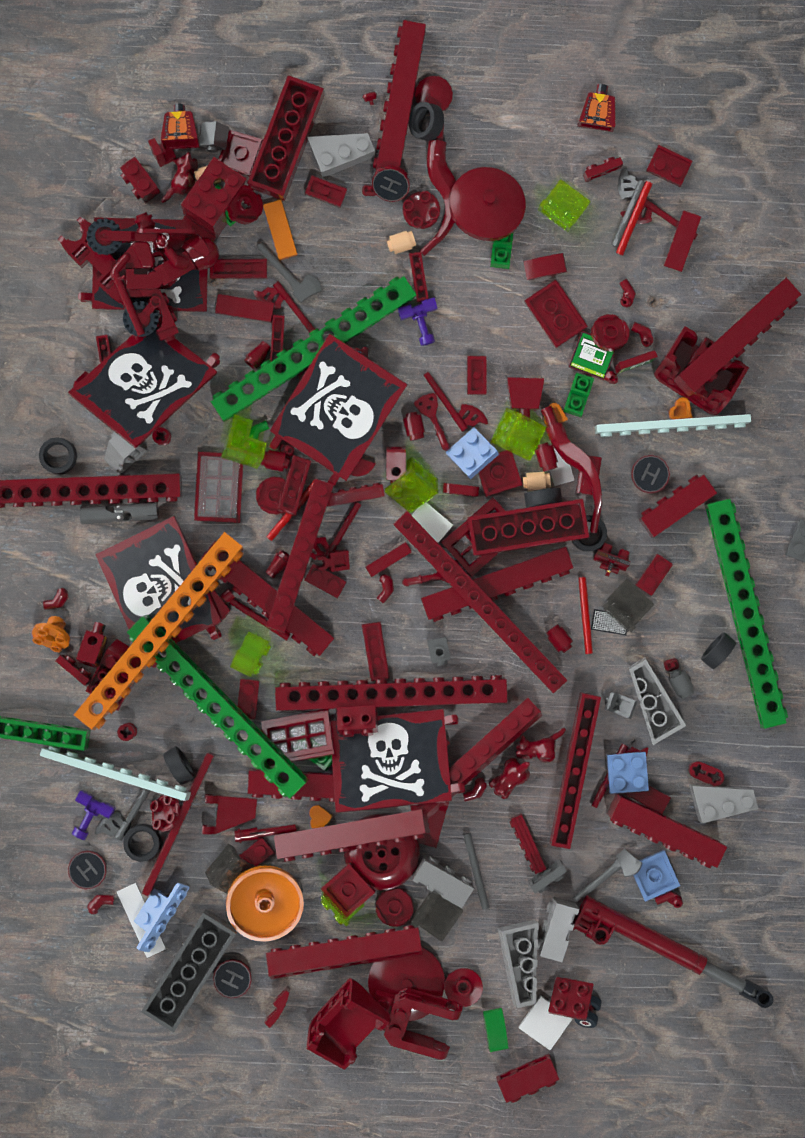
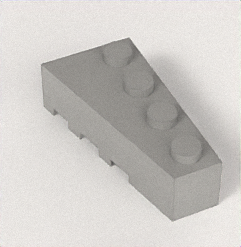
[629,657,686,745]
[497,920,539,1008]

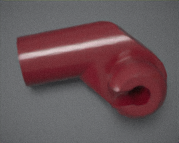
[619,279,636,308]
[631,322,654,347]
[377,574,394,604]
[43,588,68,610]
[463,777,487,802]
[654,890,683,908]
[87,894,115,915]

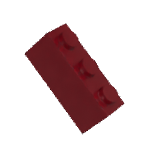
[496,1054,560,1103]

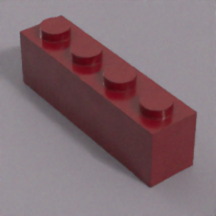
[639,474,717,538]

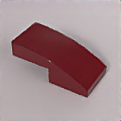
[523,253,567,281]
[264,986,290,1028]

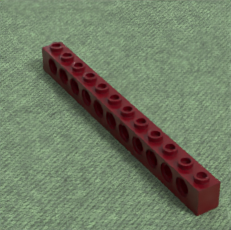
[0,474,183,508]
[393,510,568,694]
[275,675,507,711]

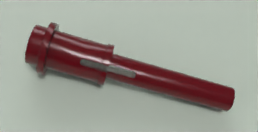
[234,824,297,844]

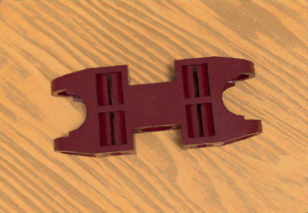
[58,217,123,305]

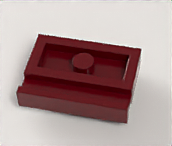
[646,145,693,187]

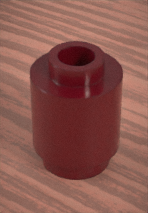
[403,412,425,441]
[535,442,558,472]
[261,450,290,472]
[546,624,573,653]

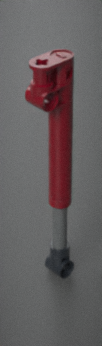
[573,895,773,1008]

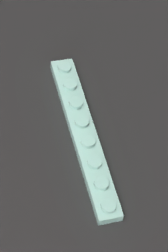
[595,414,751,437]
[40,746,191,801]

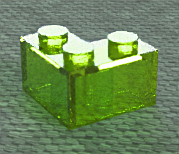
[221,415,267,469]
[230,631,272,677]

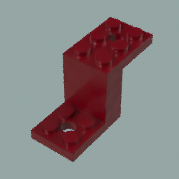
[168,157,247,270]

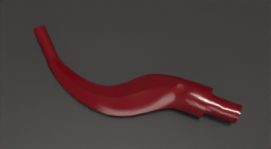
[419,126,456,256]
[541,406,602,533]

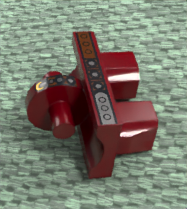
[593,543,631,577]

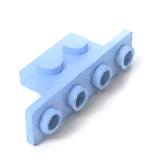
[134,883,190,952]

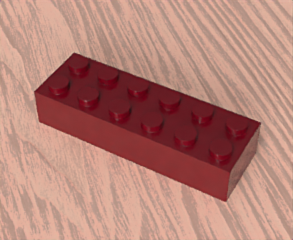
[247,75,325,201]
[468,499,589,556]
[607,793,727,869]

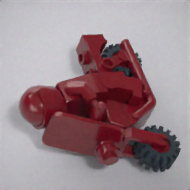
[86,212,219,343]

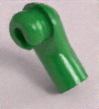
[247,420,270,447]

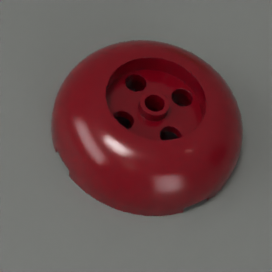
[344,813,420,890]

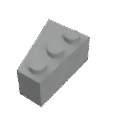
[104,432,147,476]
[412,855,474,908]

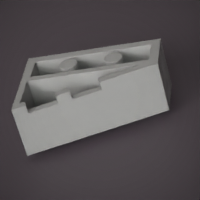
[307,133,375,178]
[689,784,758,824]
[537,897,579,962]

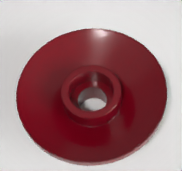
[444,968,483,1007]

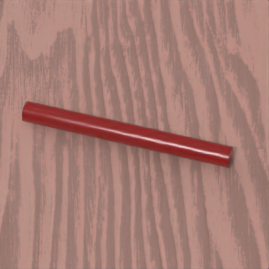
[616,181,653,256]
[266,478,316,541]
[578,577,593,654]

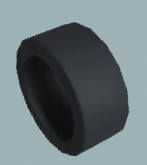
[409,102,444,141]
[39,437,77,475]
[524,488,562,508]
[572,515,607,552]
[701,632,736,669]
[163,746,195,785]
[123,824,161,862]

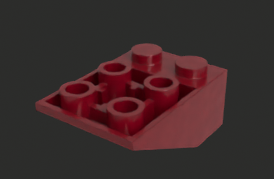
[85,639,141,711]

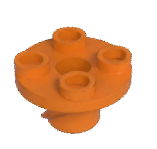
[32,616,70,653]

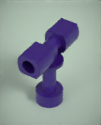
[397,298,438,346]
[72,790,116,840]

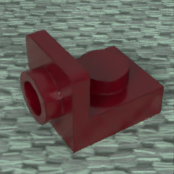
[148,138,177,167]

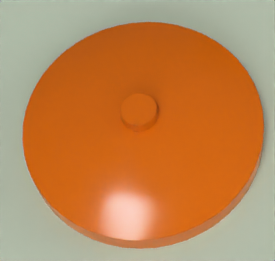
[226,866,304,941]

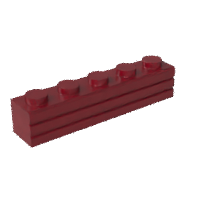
[270,315,285,373]
[327,483,385,507]
[509,813,546,874]

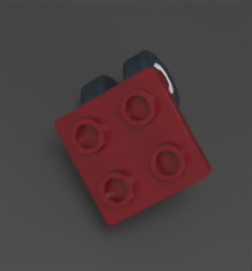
[548,977,602,1028]

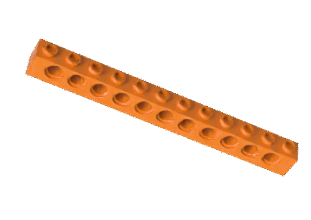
[74,532,244,730]

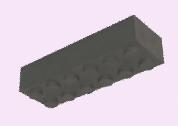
[141,909,237,1033]

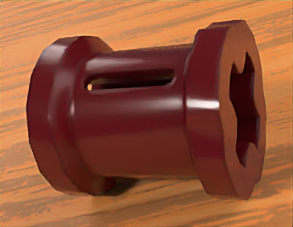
[152,427,172,446]
[117,723,137,741]

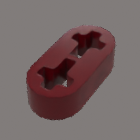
[442,483,479,497]
[688,761,725,786]

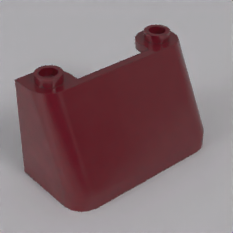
[654,326,749,415]
[306,978,391,1070]

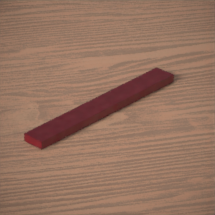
[142,752,216,896]

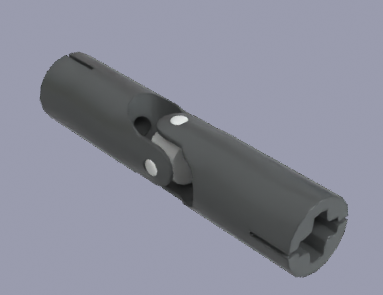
[80,502,159,524]

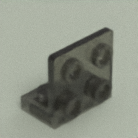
[601,579,654,633]
[205,844,257,894]
[410,891,463,941]

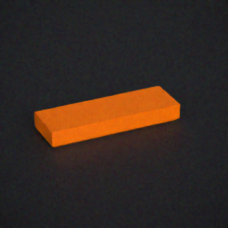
[263,200,297,261]

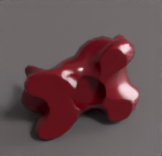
[161,152,198,203]
[516,728,566,763]
[489,758,530,799]

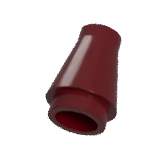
[244,341,271,370]
[266,549,290,578]

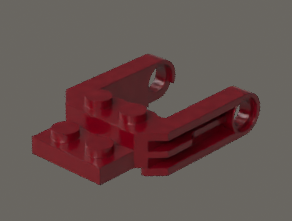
[374,987,463,1060]

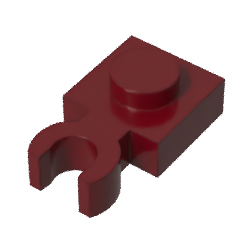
[316,549,350,572]

